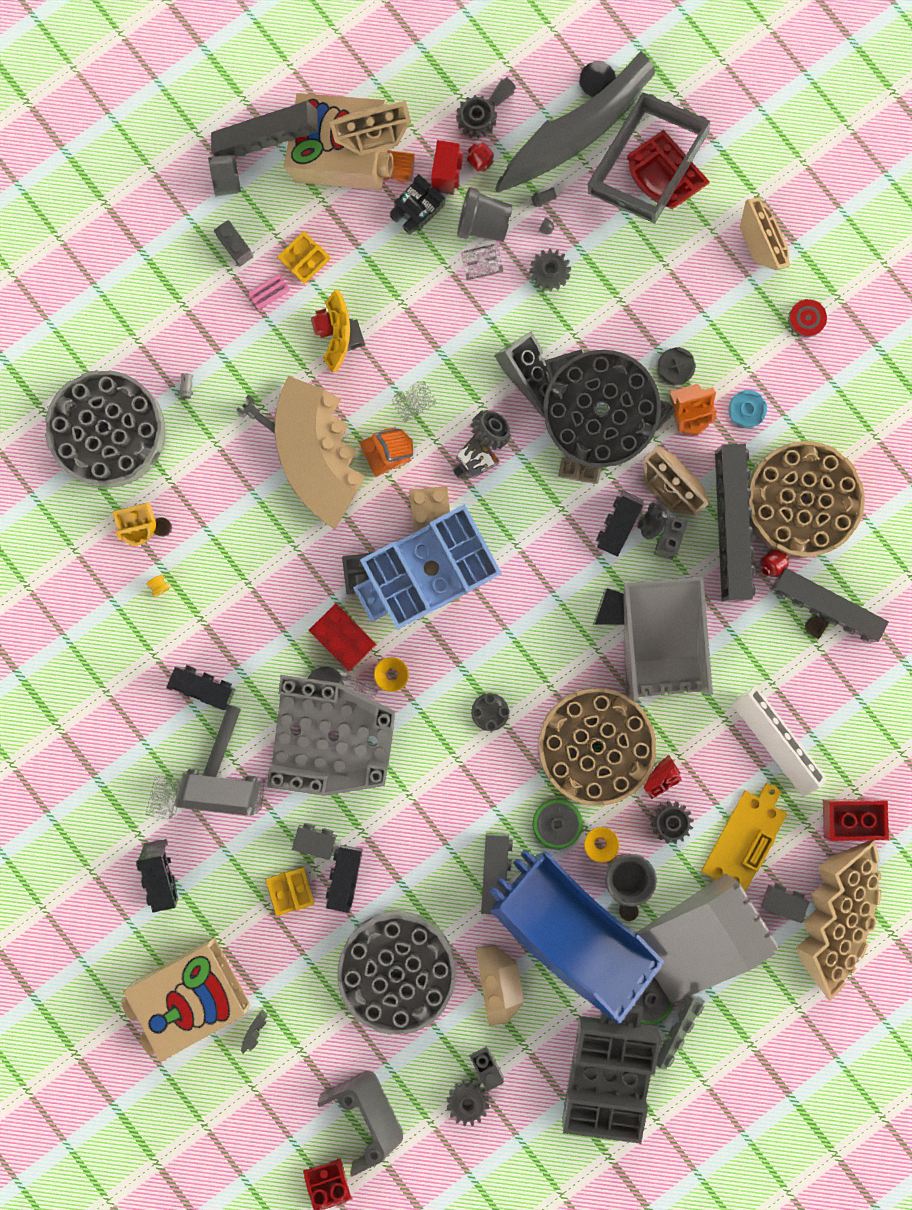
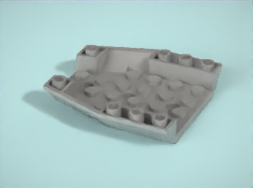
[267,675,395,796]

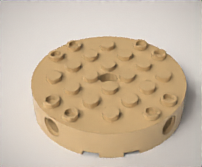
[748,441,865,558]
[538,688,656,806]

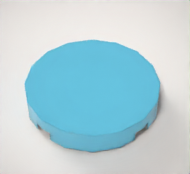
[728,390,767,428]

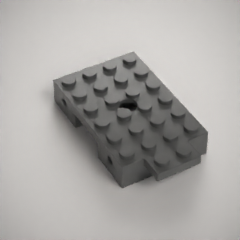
[562,1005,661,1144]

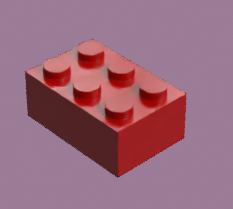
[308,603,377,672]
[823,798,889,841]

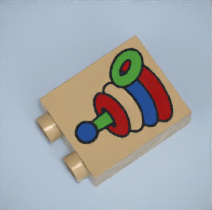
[284,93,393,191]
[121,937,251,1063]

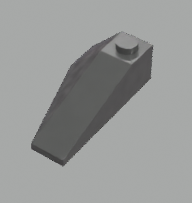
[494,331,549,417]

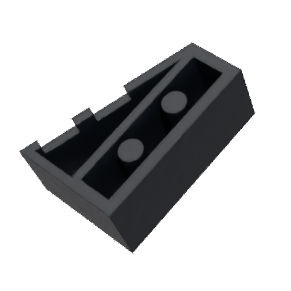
[595,490,644,557]
[593,588,624,625]
[166,665,236,711]
[136,839,178,913]
[325,845,363,913]

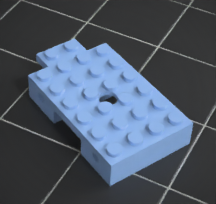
[353,504,502,630]

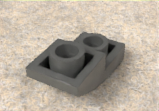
[241,1009,268,1054]

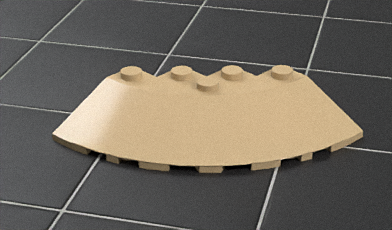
[274,376,365,530]
[796,840,882,1001]

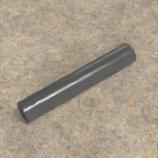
[203,705,241,777]

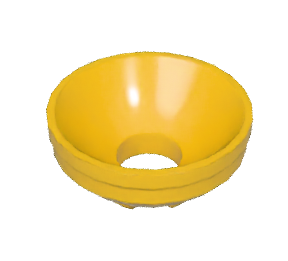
[374,657,409,692]
[584,827,619,863]

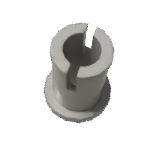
[178,373,193,399]

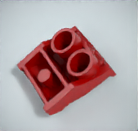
[643,755,682,799]
[303,1158,353,1210]

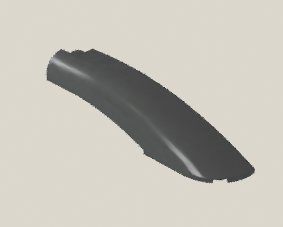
[495,51,655,193]

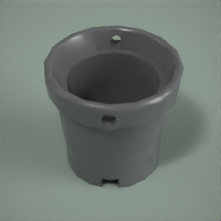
[457,187,512,242]
[605,854,657,907]

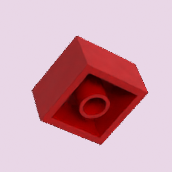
[431,140,463,195]

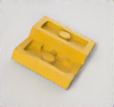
[277,231,331,285]
[265,867,315,917]

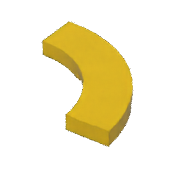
[322,290,350,373]

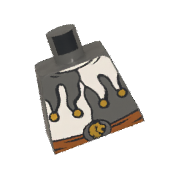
[452,434,500,479]

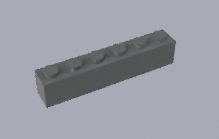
[211,101,318,157]
[771,568,889,644]

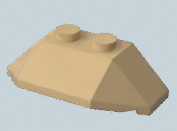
[329,101,411,156]
[740,197,790,270]
[643,446,710,515]
[476,945,524,1026]

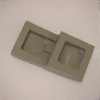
[558,458,601,484]

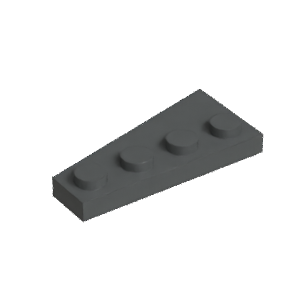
[657,994,705,1069]

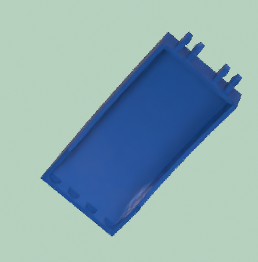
[489,850,665,1024]

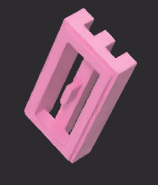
[248,273,290,311]

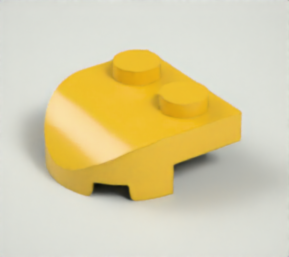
[112,502,156,546]

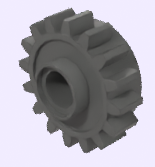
[456,95,497,139]
[529,248,571,292]
[470,410,511,450]
[650,801,694,844]
[447,1080,489,1126]

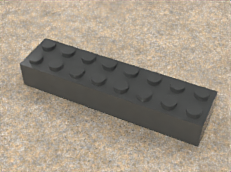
[715,444,756,602]

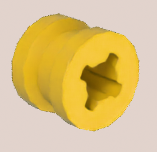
[146,574,170,597]

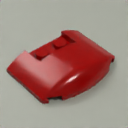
[627,129,710,210]

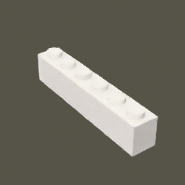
[732,686,827,797]

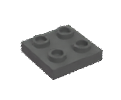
[342,553,372,595]

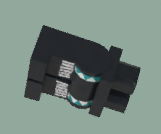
[389,174,446,235]

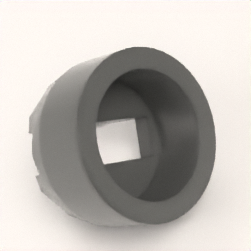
[539,217,554,235]

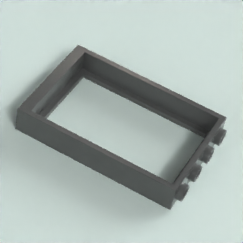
[587,92,711,224]

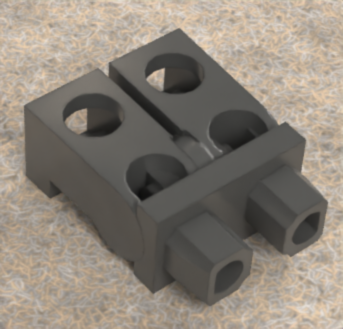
[654,516,687,560]

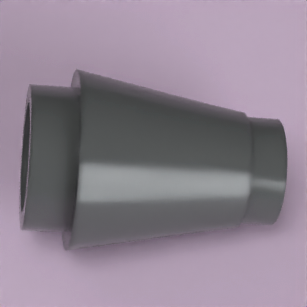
[489,77,516,107]

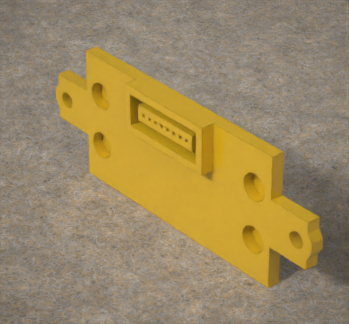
[701,783,787,892]

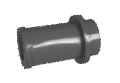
[531,187,557,207]

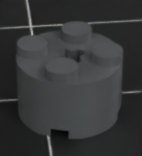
[208,154,241,197]

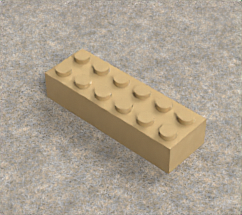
[409,486,460,603]

